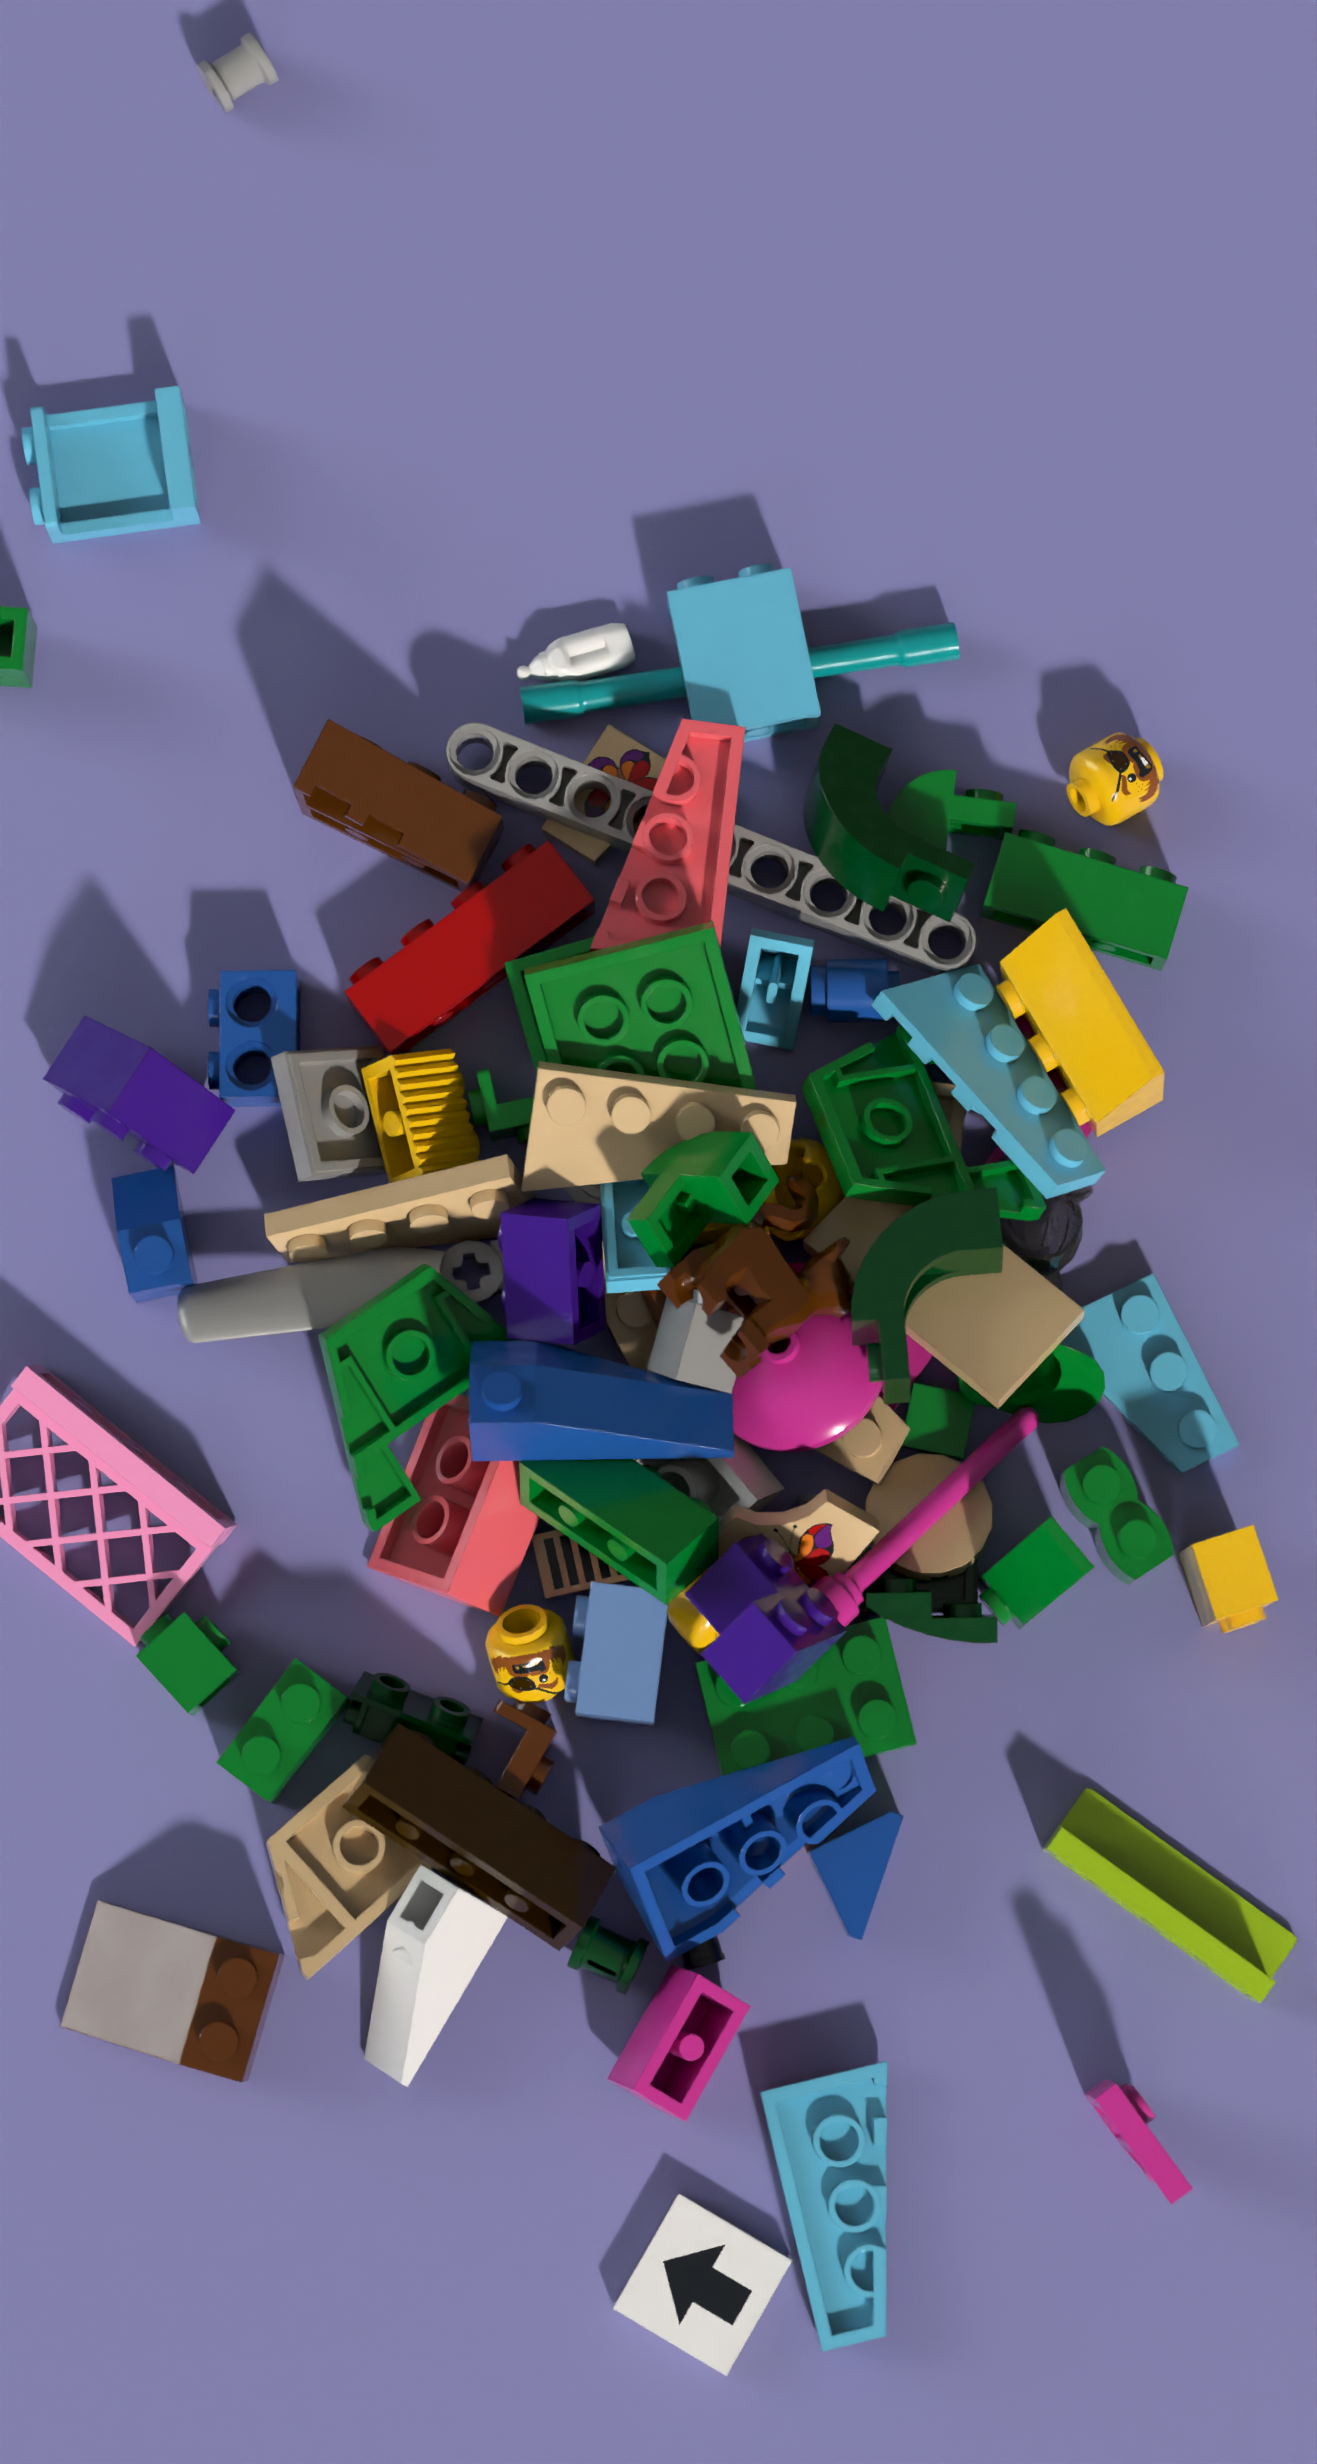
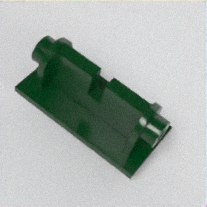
[343,1671,484,1766]

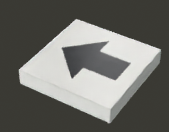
[613,2193,792,2376]

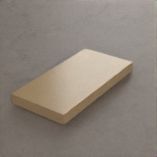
[803,1197,1084,1409]

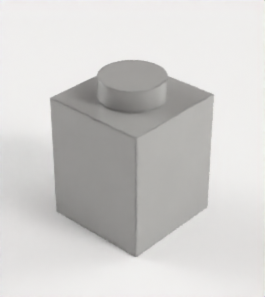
[647,1289,744,1394]

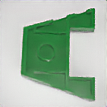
[802,1025,1047,1221]
[318,1263,521,1533]

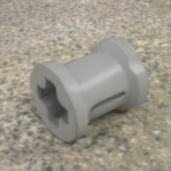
[196,33,278,113]

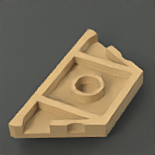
[266,1754,433,1981]

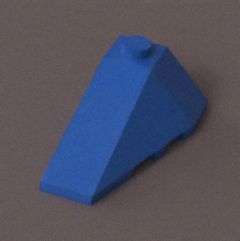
[469,1341,734,1461]
[598,1737,876,1962]

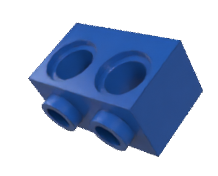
[208,970,301,1107]

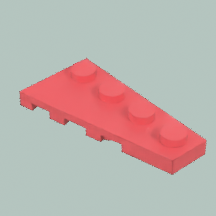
[589,718,745,952]

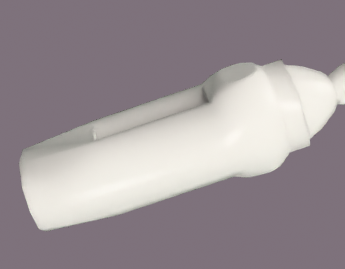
[517,623,636,682]

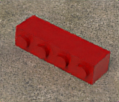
[345,840,595,1056]

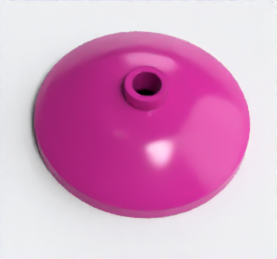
[726,1263,882,1453]

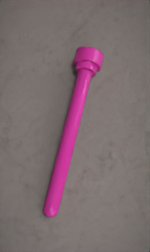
[811,1407,1039,1627]

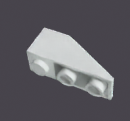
[364,1865,508,2087]

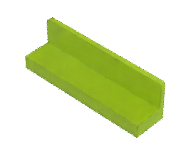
[1042,1788,1297,2003]

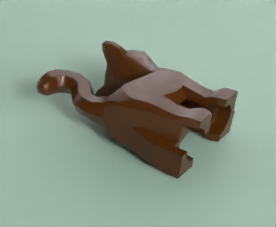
[657,1175,852,1379]

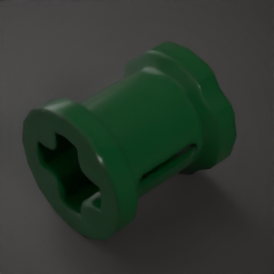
[567,1915,650,1995]

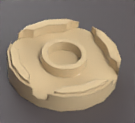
[865,1454,993,1580]

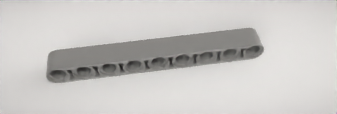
[446,722,976,976]

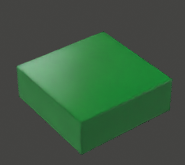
[901,1383,975,1460]

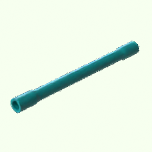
[519,622,960,725]

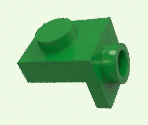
[467,1068,534,1145]

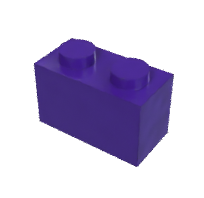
[498,1198,607,1345]

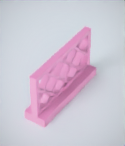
[0,1364,238,1647]

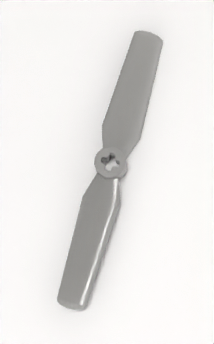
[177,1214,693,1343]

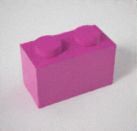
[607,1965,751,2122]

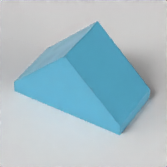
[737,928,815,1050]

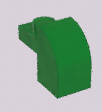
[888,769,1017,850]
[627,1131,780,1268]

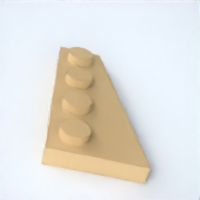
[521,1061,797,1192]

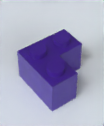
[43,1015,236,1174]
[685,1533,847,1704]

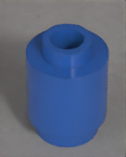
[809,958,900,1023]

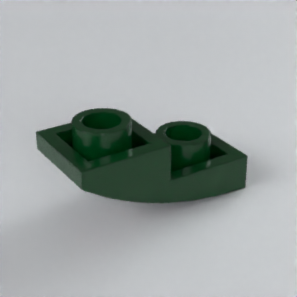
[863,1578,998,1643]

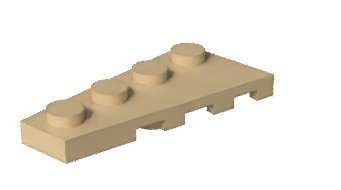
[264,1154,538,1263]

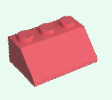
[367,1395,540,1617]

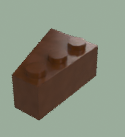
[293,719,504,892]

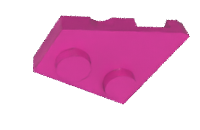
[1084,2079,1193,2205]

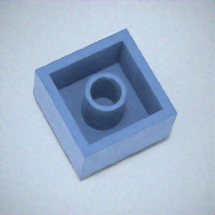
[564,1582,668,1727]

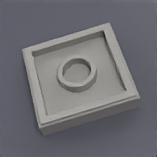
[271,1045,387,1182]

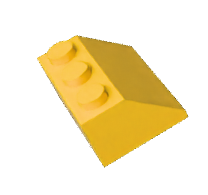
[996,908,1164,1137]

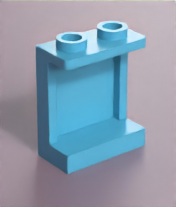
[22,386,201,544]
[667,564,821,742]

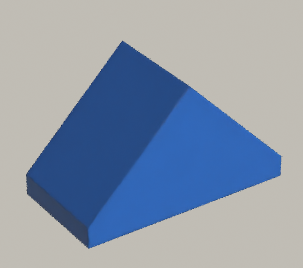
[807,1811,904,1940]

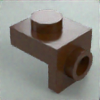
[493,1699,557,1801]

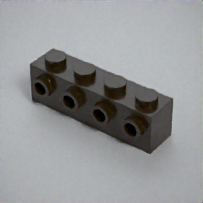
[342,1723,616,1951]

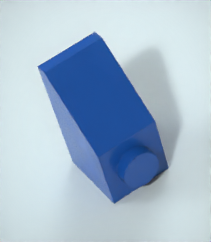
[111,1165,198,1303]

